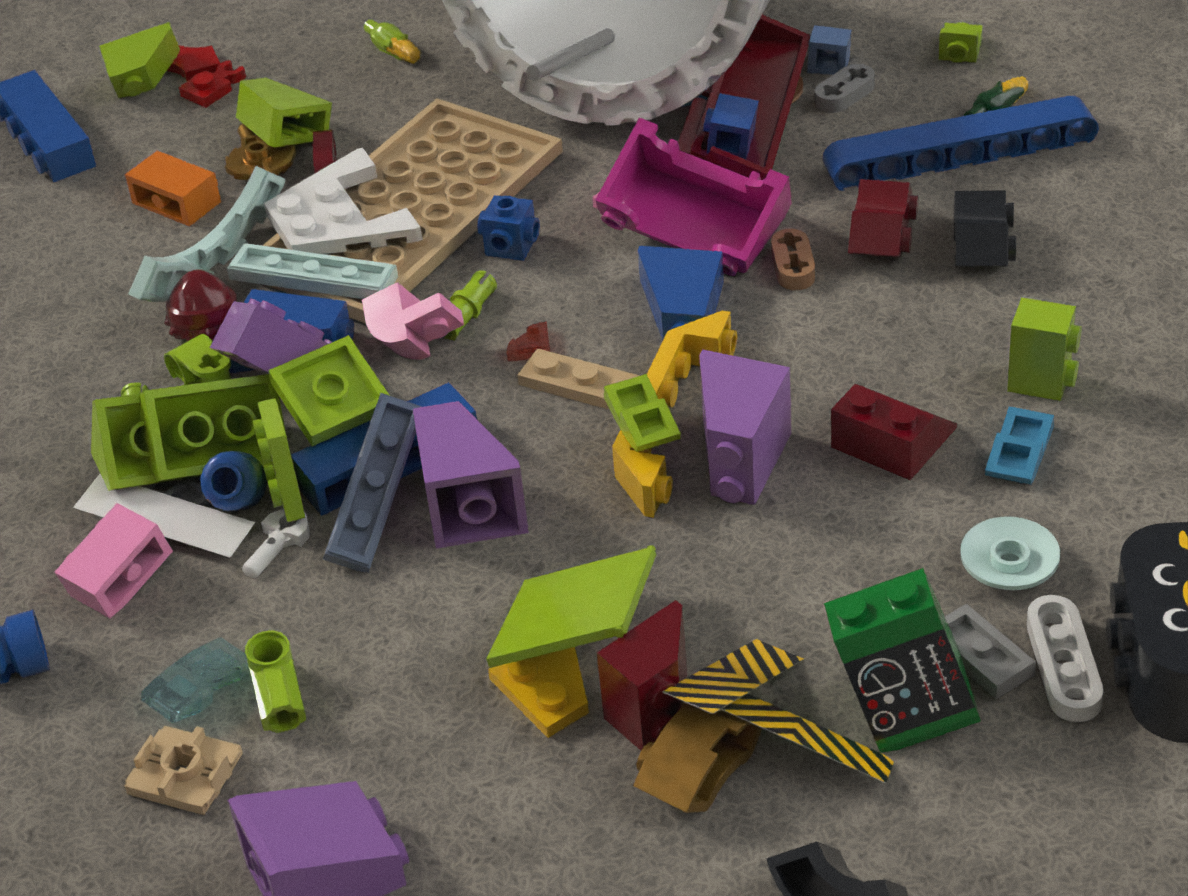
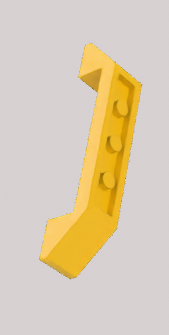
[612,310,737,518]

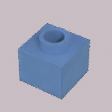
[807,25,851,75]

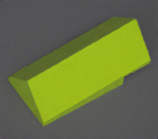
[91,374,286,491]

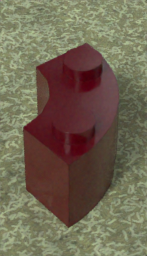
[848,179,919,258]

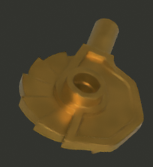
[225,124,296,180]

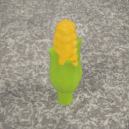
[364,19,421,63]

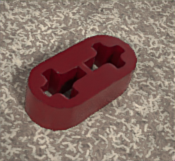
[313,129,337,173]

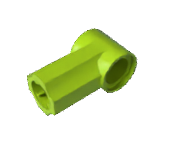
[245,630,306,733]

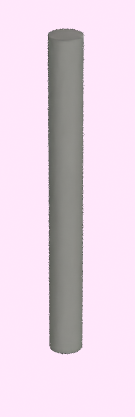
[526,28,615,81]

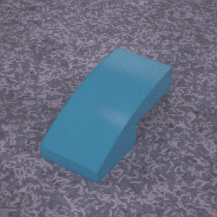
[985,406,1054,485]

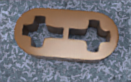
[771,229,815,290]

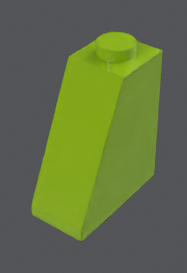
[236,78,332,148]

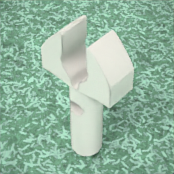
[242,509,310,578]

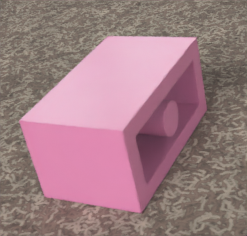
[54,503,173,618]

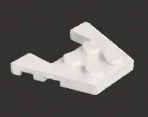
[264,148,423,254]

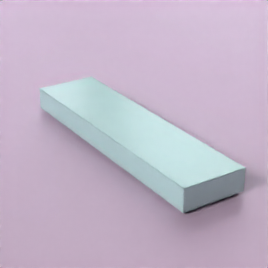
[227,243,398,299]

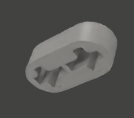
[815,64,875,113]

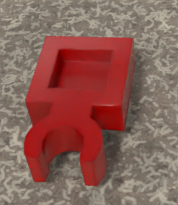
[179,60,246,108]

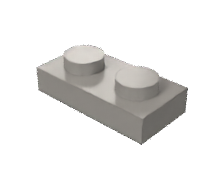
[945,603,1036,699]

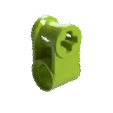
[164,334,232,385]

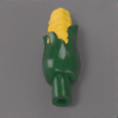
[964,76,1029,116]

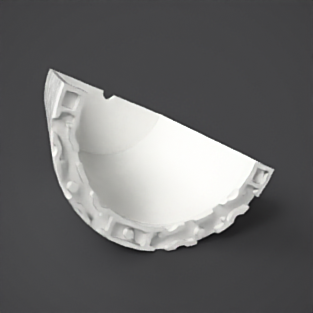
[442,0,770,126]

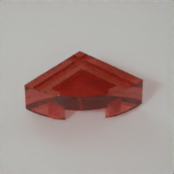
[507,321,550,362]

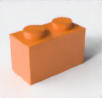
[125,151,221,227]

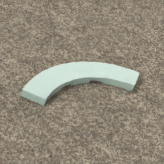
[128,166,286,302]

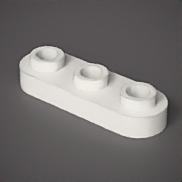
[1027,595,1104,722]

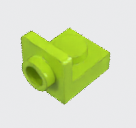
[939,22,983,63]

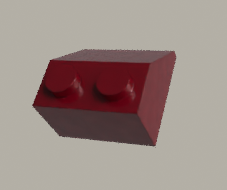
[831,384,958,481]
[597,600,687,751]

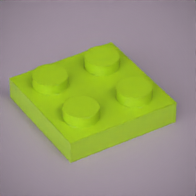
[268,335,390,446]
[253,398,306,522]

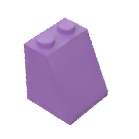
[699,350,791,505]
[413,401,529,549]
[228,781,409,896]

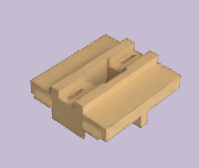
[124,725,243,815]

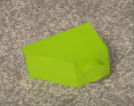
[99,22,180,98]

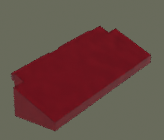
[678,15,811,180]

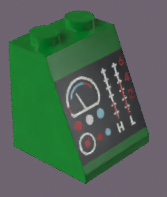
[824,568,981,753]

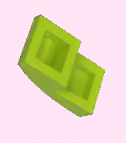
[604,374,681,452]

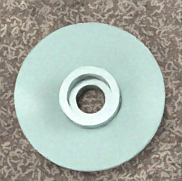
[960,517,1060,590]

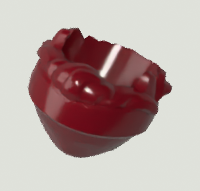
[164,270,237,341]

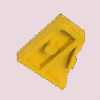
[488,647,589,738]

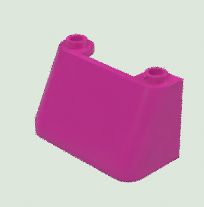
[595,117,792,276]

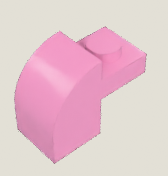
[362,282,464,360]

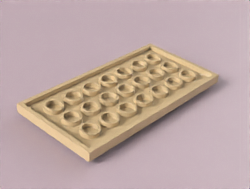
[262,98,563,324]

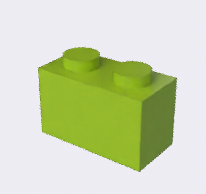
[1007,297,1082,401]

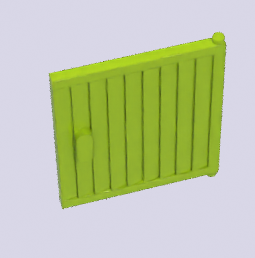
[486,545,656,668]

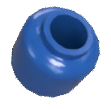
[200,451,267,511]

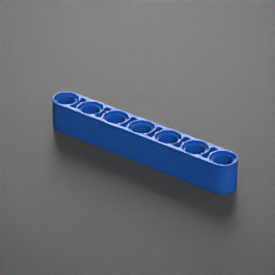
[822,96,1099,191]

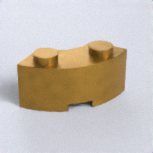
[633,701,762,813]

